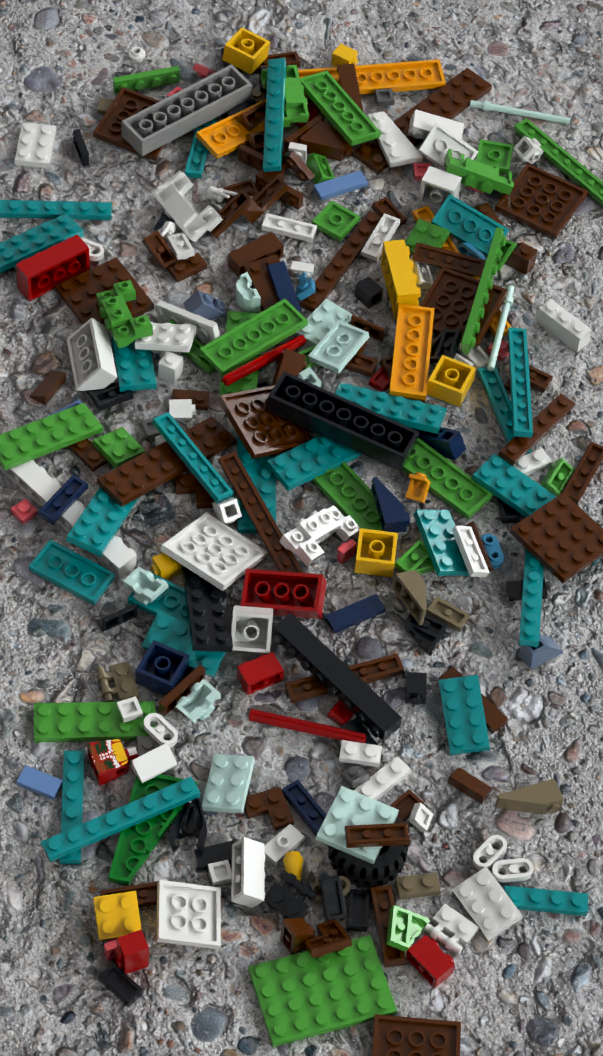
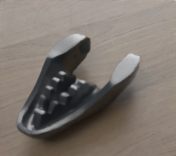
[168,798,207,852]

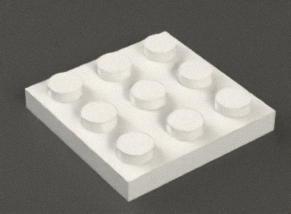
[156,880,221,949]

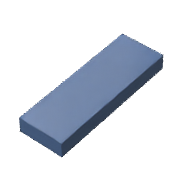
[313,170,368,201]

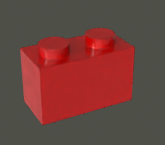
[237,652,284,695]
[115,930,149,974]
[405,935,455,989]

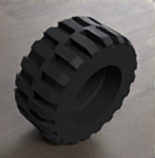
[328,818,409,888]

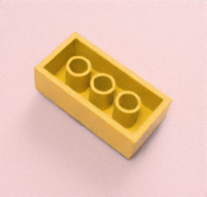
[380,239,421,319]

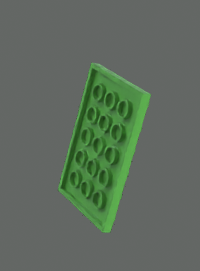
[248,935,397,1047]

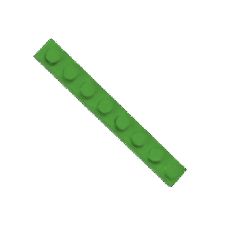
[514,118,603,206]
[461,227,506,354]

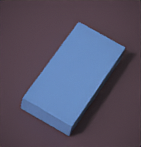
[16,765,63,800]

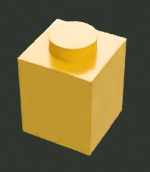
[331,43,358,67]
[150,553,182,580]

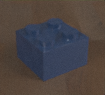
[135,640,189,696]

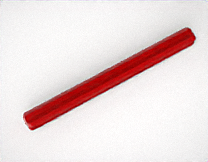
[221,335,307,386]
[248,709,366,743]

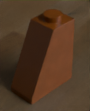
[299,120,353,161]

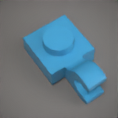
[296,272,315,301]

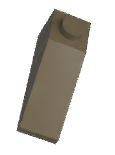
[392,570,427,625]
[495,779,564,814]

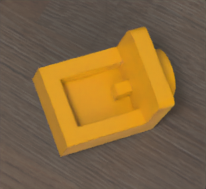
[405,472,431,503]

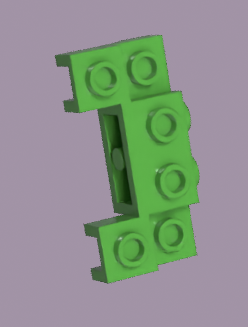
[260,65,310,127]
[444,149,514,195]
[96,280,153,348]

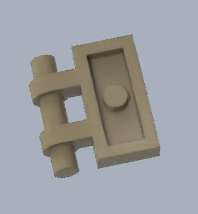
[96,661,139,702]

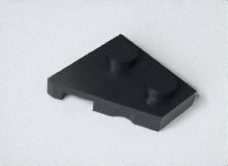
[429,329,463,363]
[86,382,133,411]
[404,613,448,656]

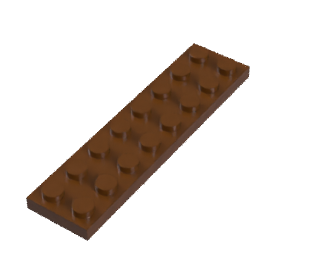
[97,416,236,507]

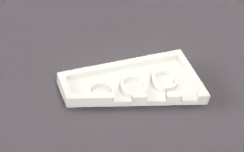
[368,111,423,168]
[156,300,220,346]

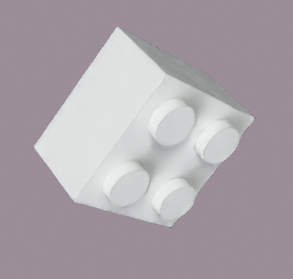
[418,166,462,211]
[231,606,273,653]

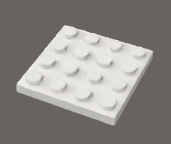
[160,512,267,591]

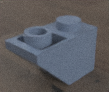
[183,290,227,320]
[519,634,563,669]

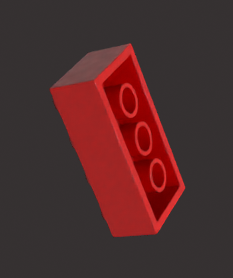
[16,234,90,301]
[240,569,327,619]

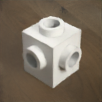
[513,136,544,164]

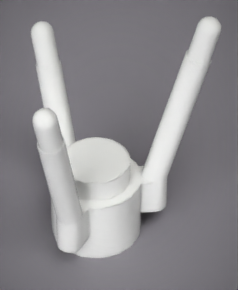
[206,186,252,210]
[144,221,177,252]

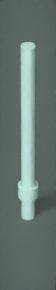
[470,100,571,125]
[487,286,514,371]

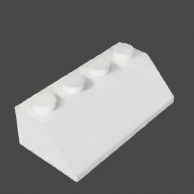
[67,318,117,391]

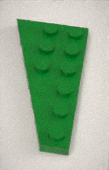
[108,774,198,886]

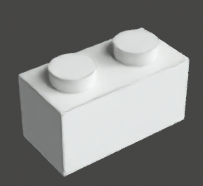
[290,261,314,279]

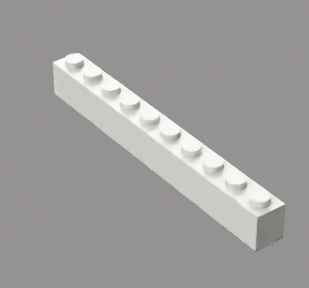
[0,459,137,579]

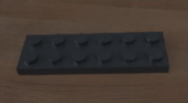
[182,565,233,652]

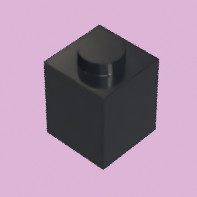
[354,276,383,309]
[405,672,427,705]

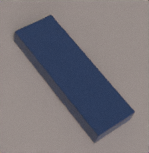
[266,261,302,312]
[37,475,88,525]
[325,594,386,634]
[281,780,327,836]

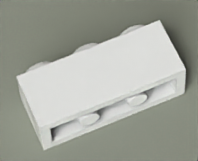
[408,109,464,140]
[537,299,592,352]
[231,837,265,908]

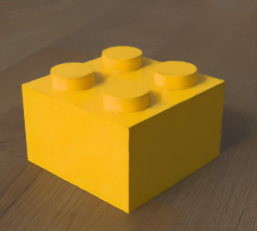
[222,27,270,74]
[427,355,476,407]
[354,528,398,578]
[92,891,142,941]

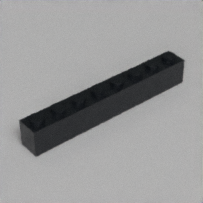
[273,613,402,741]

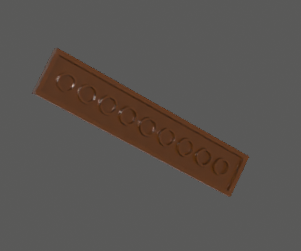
[353,68,492,174]

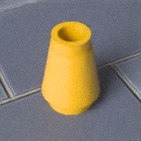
[283,851,303,882]

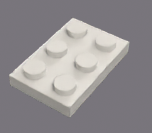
[15,122,56,168]
[417,122,479,176]
[135,322,197,352]
[452,867,523,941]

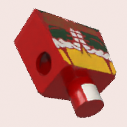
[87,739,138,786]

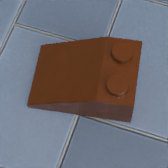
[243,254,280,312]

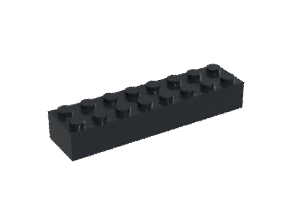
[265,371,419,471]

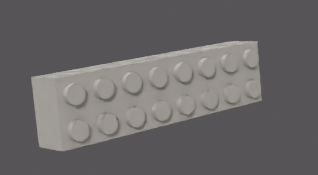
[121,64,252,156]

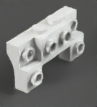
[152,170,223,242]
[279,505,360,566]

